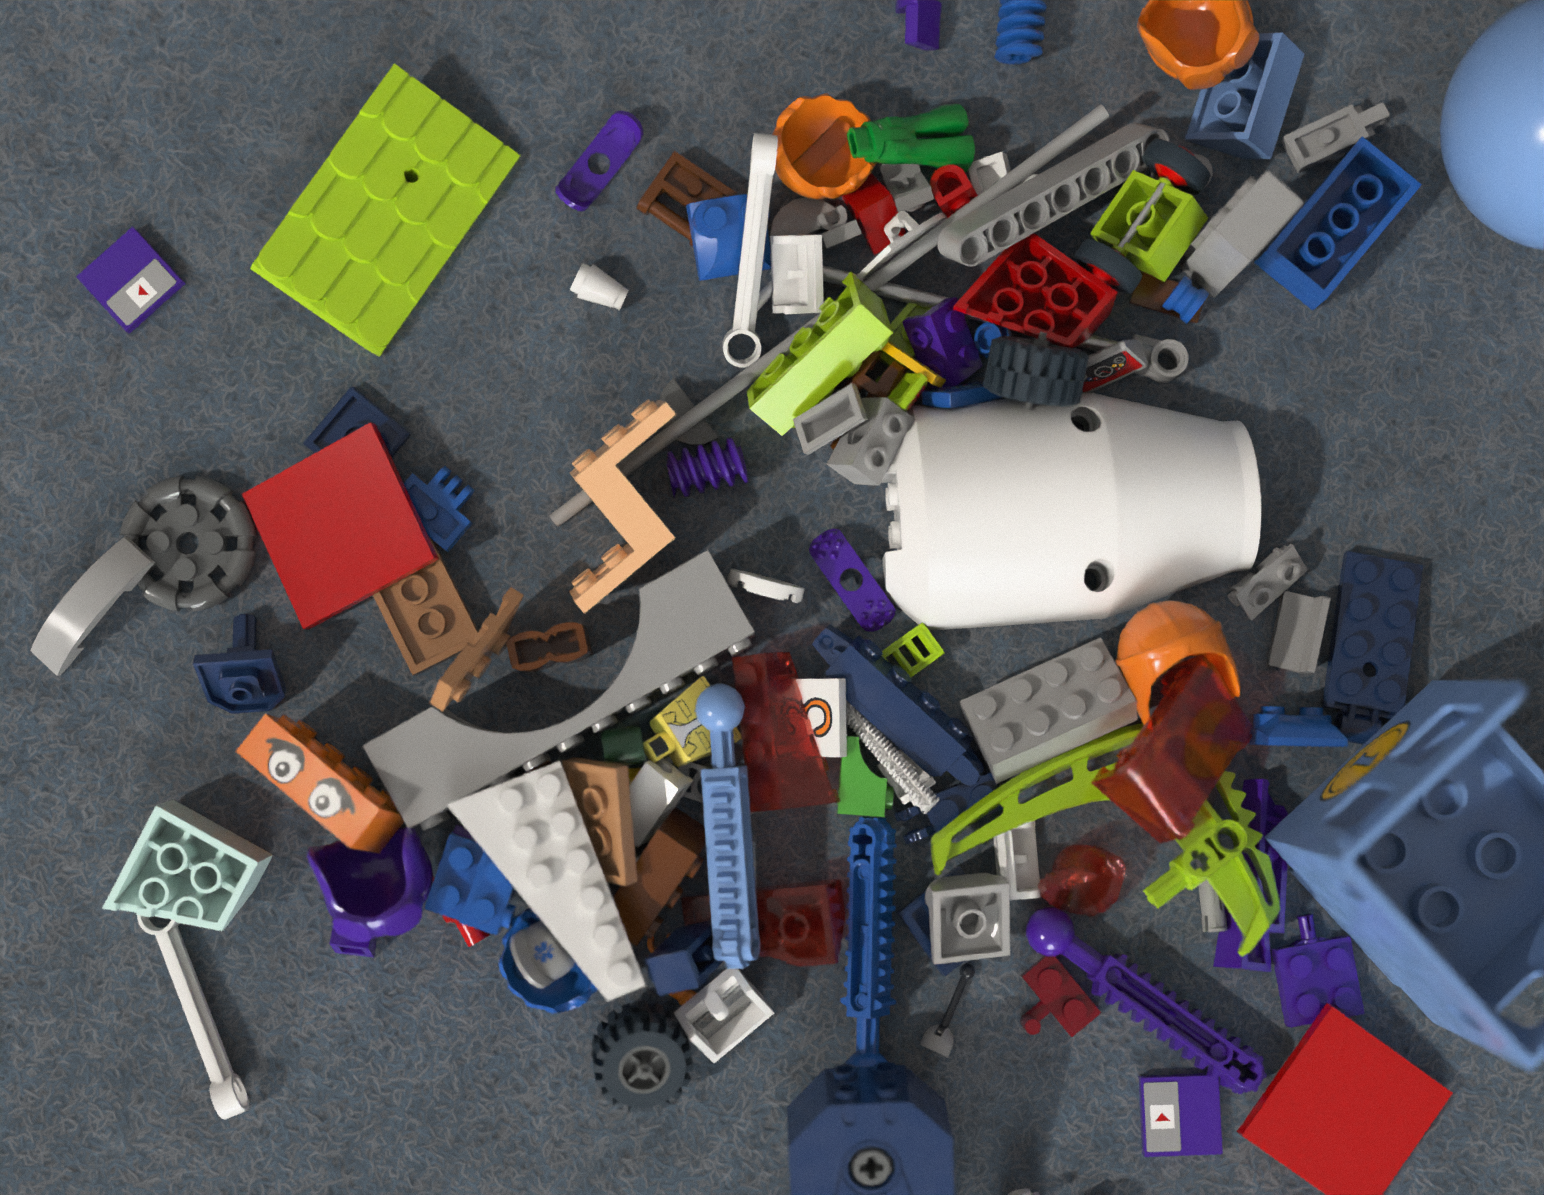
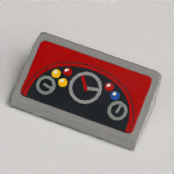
[1082,339,1148,393]

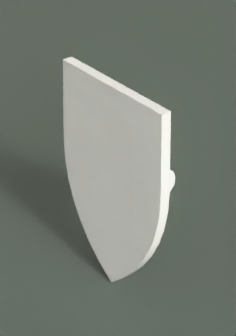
[857,211,947,280]

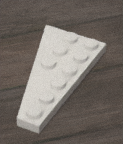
[447,761,646,1001]

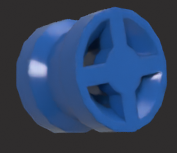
[1162,275,1210,324]

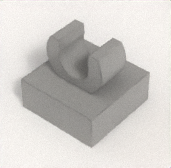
[817,205,862,250]

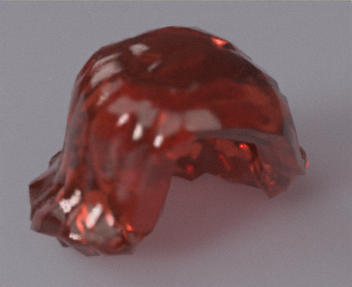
[1038,844,1126,917]

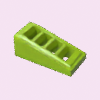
[882,622,945,677]

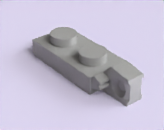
[1281,102,1390,173]

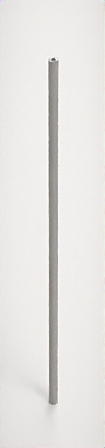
[549,104,1109,527]

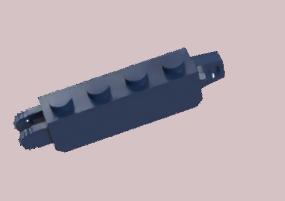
[812,624,986,787]

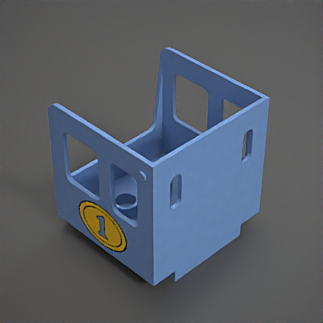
[1264,680,1544,1070]

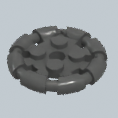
[120,476,257,612]

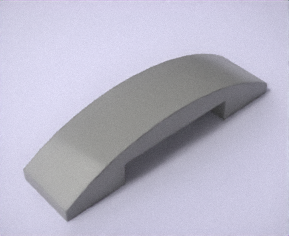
[30,537,155,676]

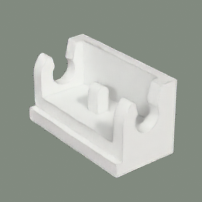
[770,234,824,314]
[629,759,694,848]
[993,820,1042,901]

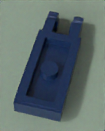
[894,772,1003,844]

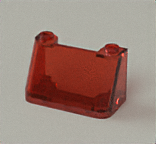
[1091,654,1252,844]

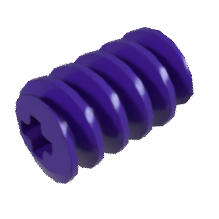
[666,437,749,498]

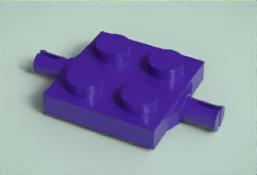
[1271,914,1365,1028]

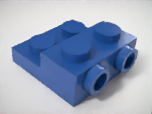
[424,833,516,935]

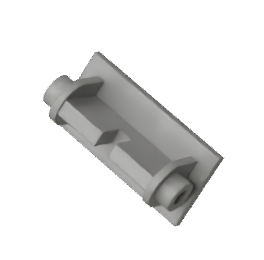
[1227,544,1308,621]

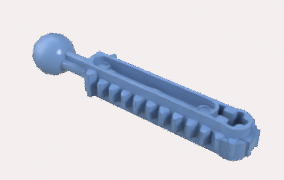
[695,683,760,969]

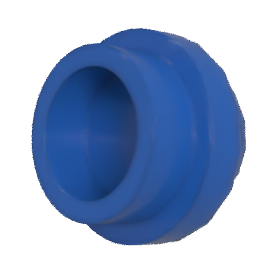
[974,322,1012,358]

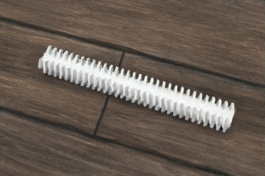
[846,701,940,814]

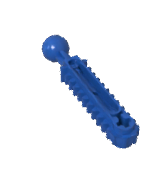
[840,816,897,1067]

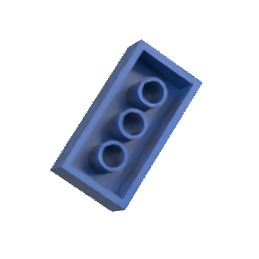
[1254,136,1422,311]

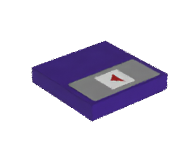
[76,226,186,334]
[1139,1073,1223,1157]

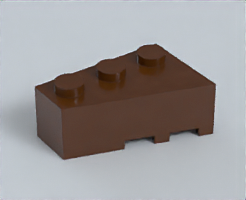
[612,807,706,947]

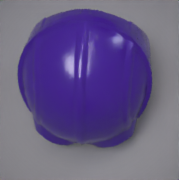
[307,827,433,942]

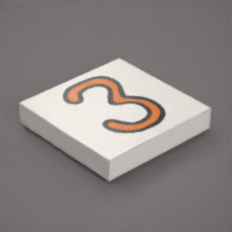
[773,679,847,757]

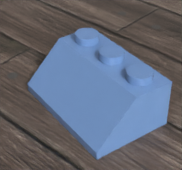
[1185,32,1304,159]

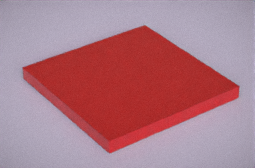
[242,422,439,630]
[1237,1003,1453,1195]

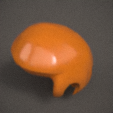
[772,93,876,200]

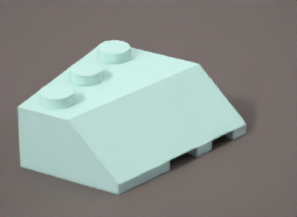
[102,800,273,931]

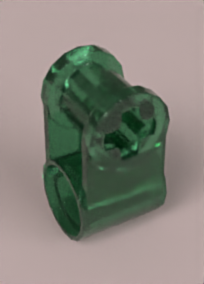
[601,725,645,766]

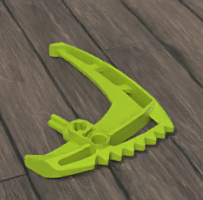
[931,719,1280,956]

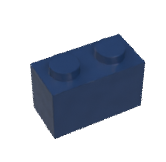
[645,920,724,996]

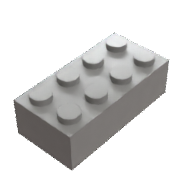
[1181,170,1304,298]
[960,637,1137,784]

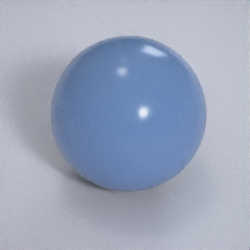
[1440,0,1544,250]

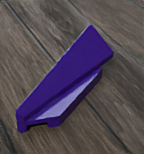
[1213,779,1289,972]

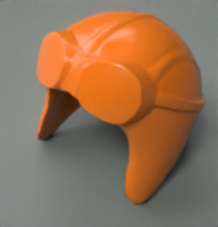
[1137,0,1259,90]
[1115,601,1241,732]

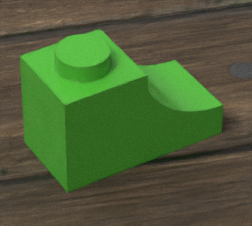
[837,736,894,817]

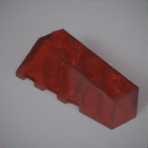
[732,652,840,812]

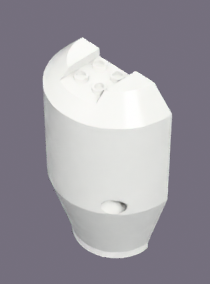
[881,393,1261,631]

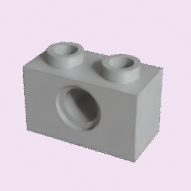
[827,398,914,486]

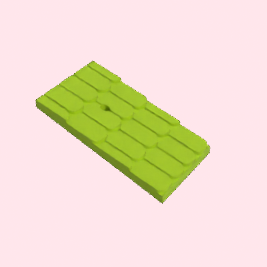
[250,63,521,357]

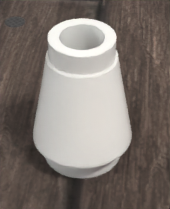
[570,263,629,310]

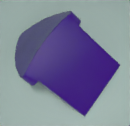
[896,0,942,51]

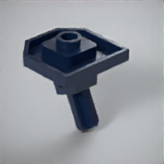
[193,614,286,714]

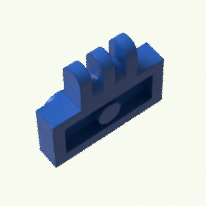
[404,466,475,552]

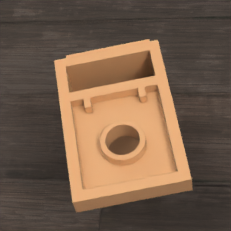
[569,399,676,613]

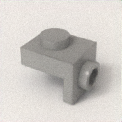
[879,163,934,213]

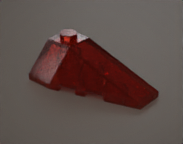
[681,878,845,967]

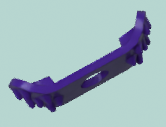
[555,110,644,211]
[809,529,896,632]

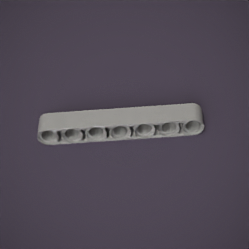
[937,122,1170,267]

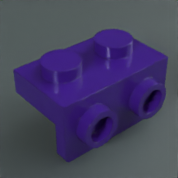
[903,297,983,389]

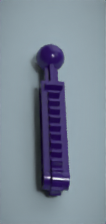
[1026,907,1267,1095]

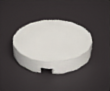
[727,569,805,603]

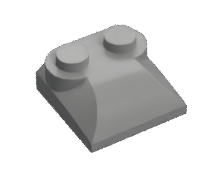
[925,873,1010,965]

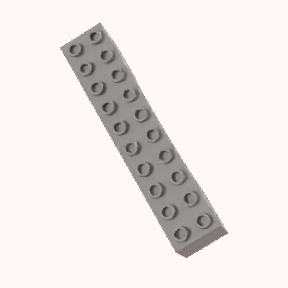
[363,550,755,831]

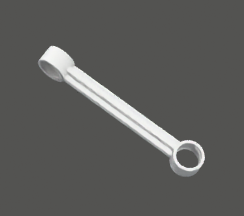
[723,133,778,368]
[137,915,250,1120]

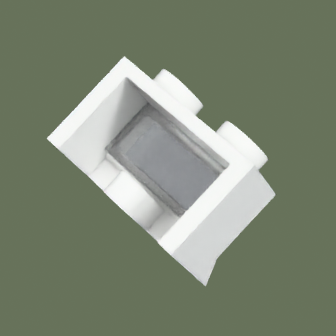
[674,969,774,1063]

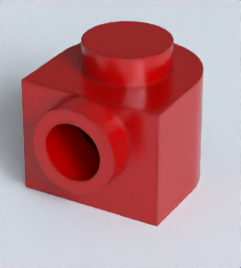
[930,164,978,218]

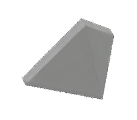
[793,383,867,455]

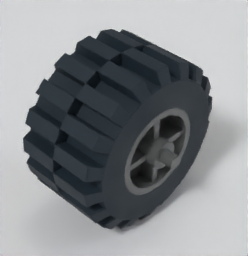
[983,331,1089,410]
[591,1001,693,1113]

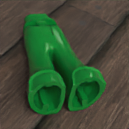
[847,103,975,173]

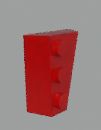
[953,233,1117,348]

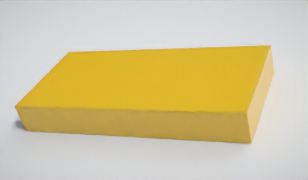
[881,341,946,388]

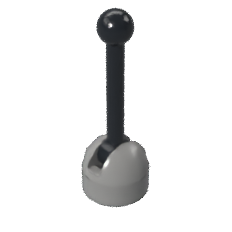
[920,963,975,1057]

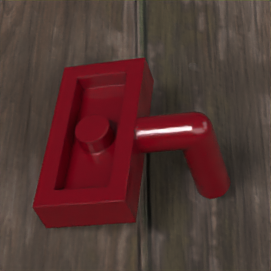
[1020,956,1101,1038]

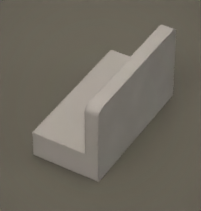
[1266,591,1330,674]

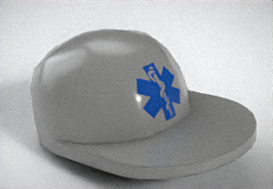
[511,921,575,988]

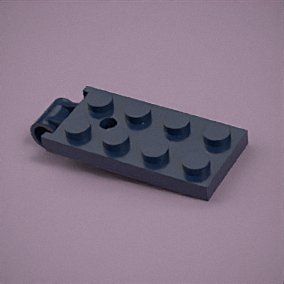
[1322,551,1423,745]

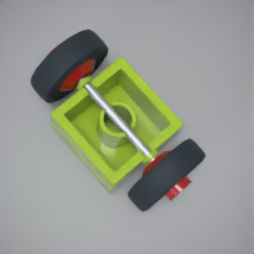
[1075,139,1211,294]

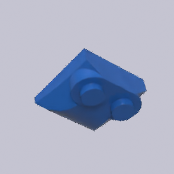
[686,194,771,281]
[1250,706,1348,747]

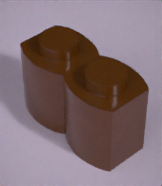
[506,622,592,672]

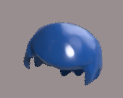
[499,907,598,1013]

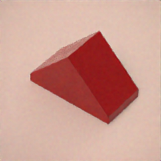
[841,173,906,256]

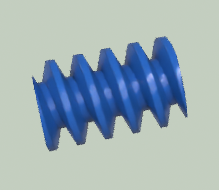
[995,0,1047,64]

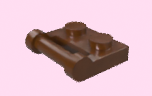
[637,151,737,247]

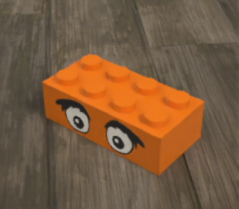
[236,714,404,854]

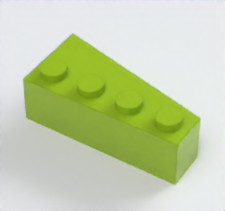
[747,272,893,436]

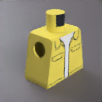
[643,676,743,767]

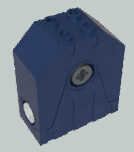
[787,1062,954,1195]

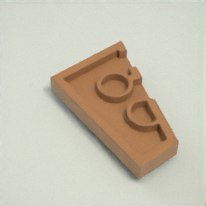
[430,587,524,711]

